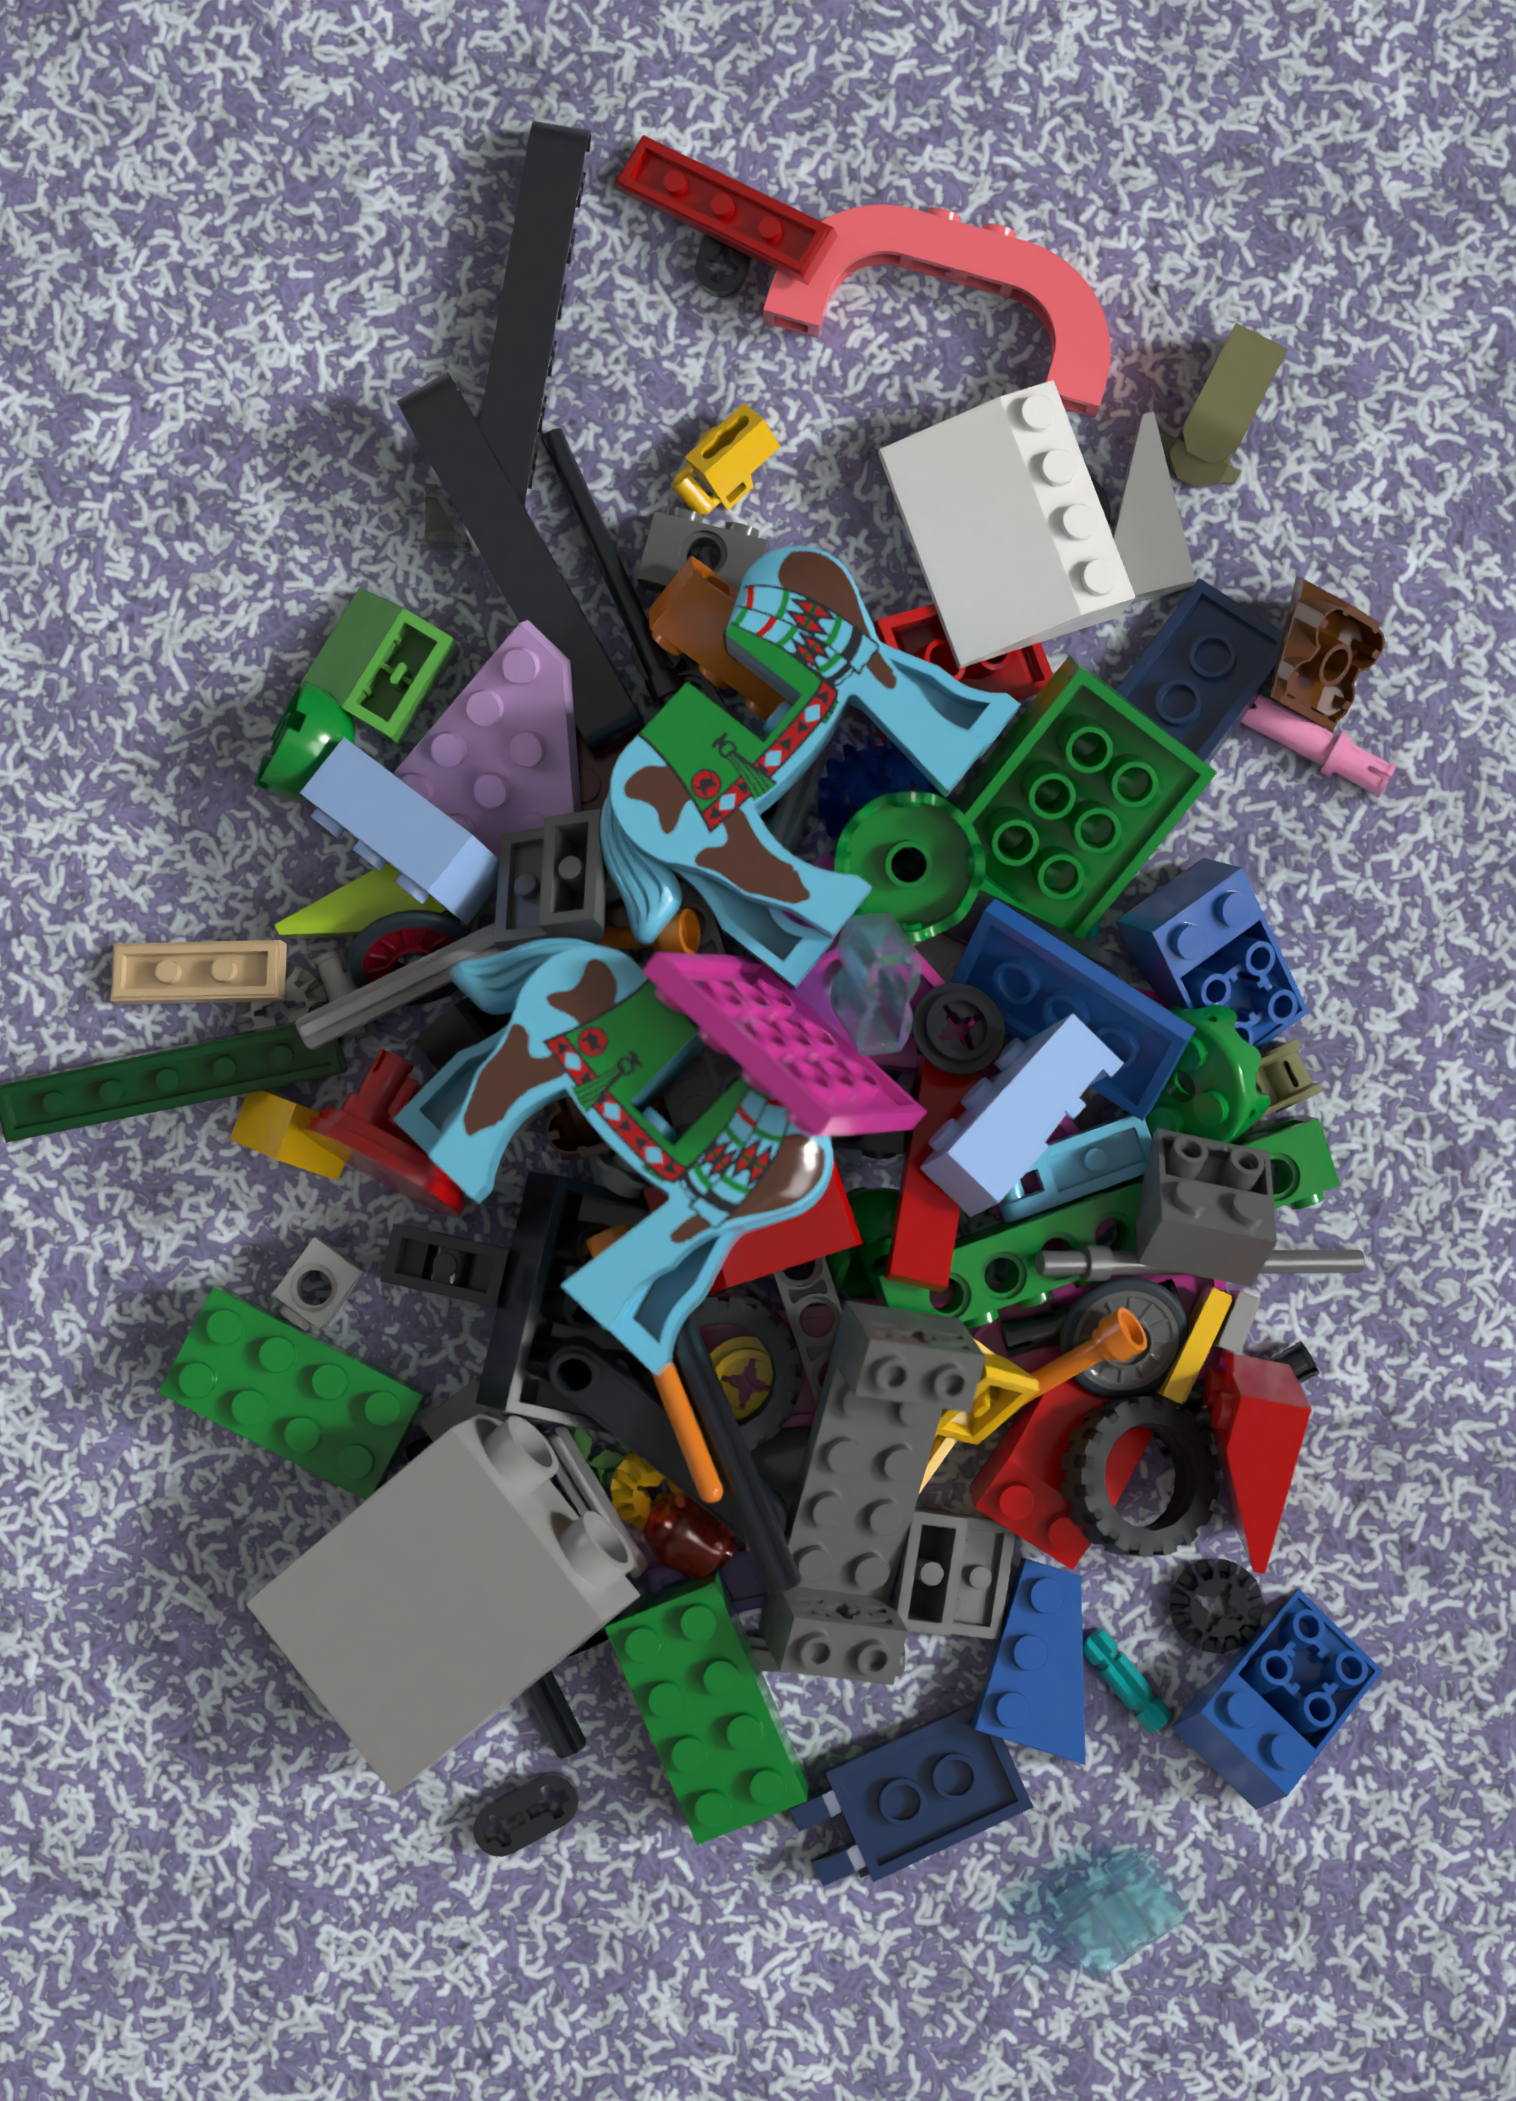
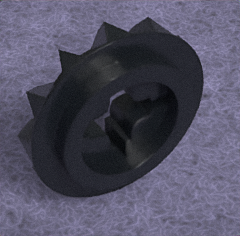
[909,983,1005,1078]
[1169,1559,1265,1654]

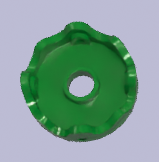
[834,789,985,942]
[1145,1004,1271,1143]

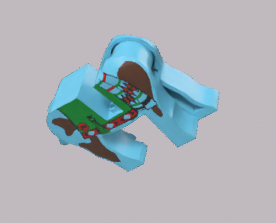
[600,546,1020,990]
[393,938,833,1377]

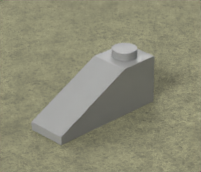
[1112,412,1196,604]

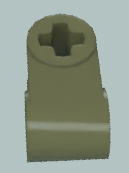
[1256,1038,1323,1118]

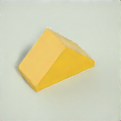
[229,1090,345,1181]
[936,1351,1039,1445]

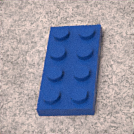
[950,899,1196,1121]

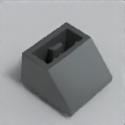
[1136,1128,1277,1287]

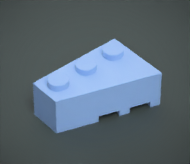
[300,737,499,925]
[920,1013,1124,1217]

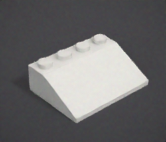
[878,380,1136,669]

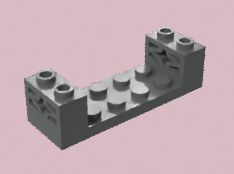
[758,1301,986,1685]

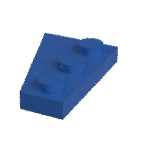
[970,1558,1086,1765]

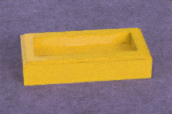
[1154,1285,1233,1404]

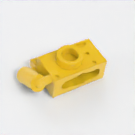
[671,403,781,515]

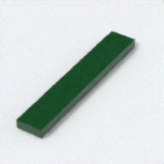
[0,1021,348,1143]

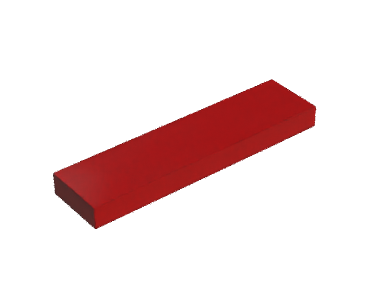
[613,135,838,285]
[884,1056,982,1293]

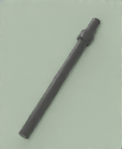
[1035,1245,1365,1281]

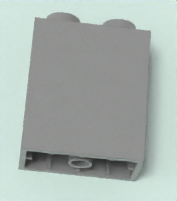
[245,1408,641,1795]

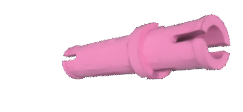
[1240,694,1397,798]

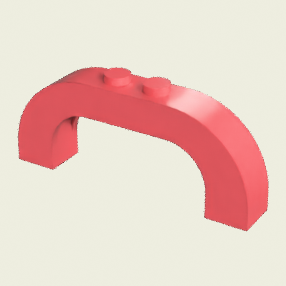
[763,204,1111,418]

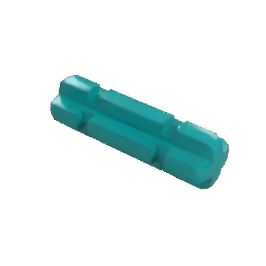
[1083,1628,1172,1733]

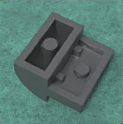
[494,809,607,951]
[892,1507,1016,1640]

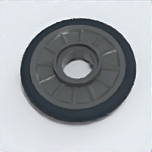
[1060,1277,1189,1399]

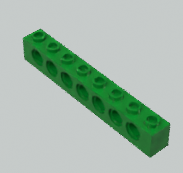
[867,1115,1340,1328]

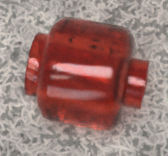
[644,1492,736,1579]

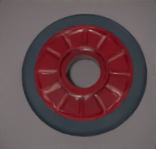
[347,910,470,1006]

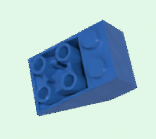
[1115,858,1309,1050]
[1170,1589,1383,1810]

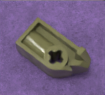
[1161,323,1288,488]

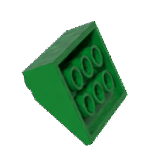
[952,655,1217,940]

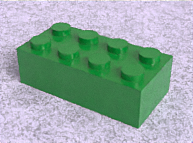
[158,1286,429,1500]
[605,1567,808,1845]

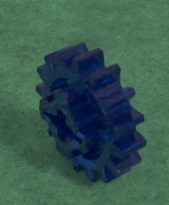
[817,735,942,850]

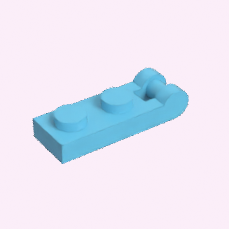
[998,1114,1152,1223]

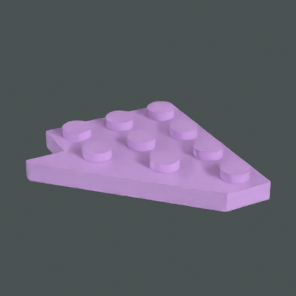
[393,620,582,903]

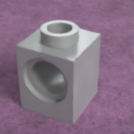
[272,1237,367,1331]

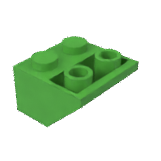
[299,587,459,747]

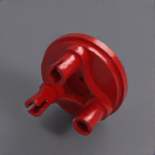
[303,1048,467,1218]

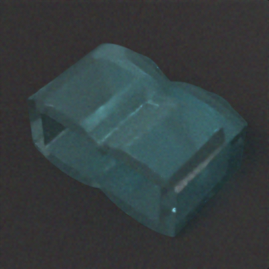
[830,912,922,1056]
[1050,1847,1192,1981]

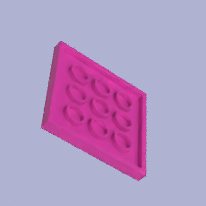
[642,952,927,1137]

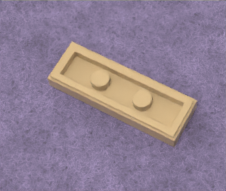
[110,940,287,1005]

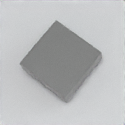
[1212,1289,1261,1354]

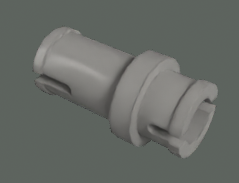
[313,948,378,1043]

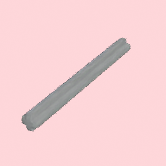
[296,871,621,1050]

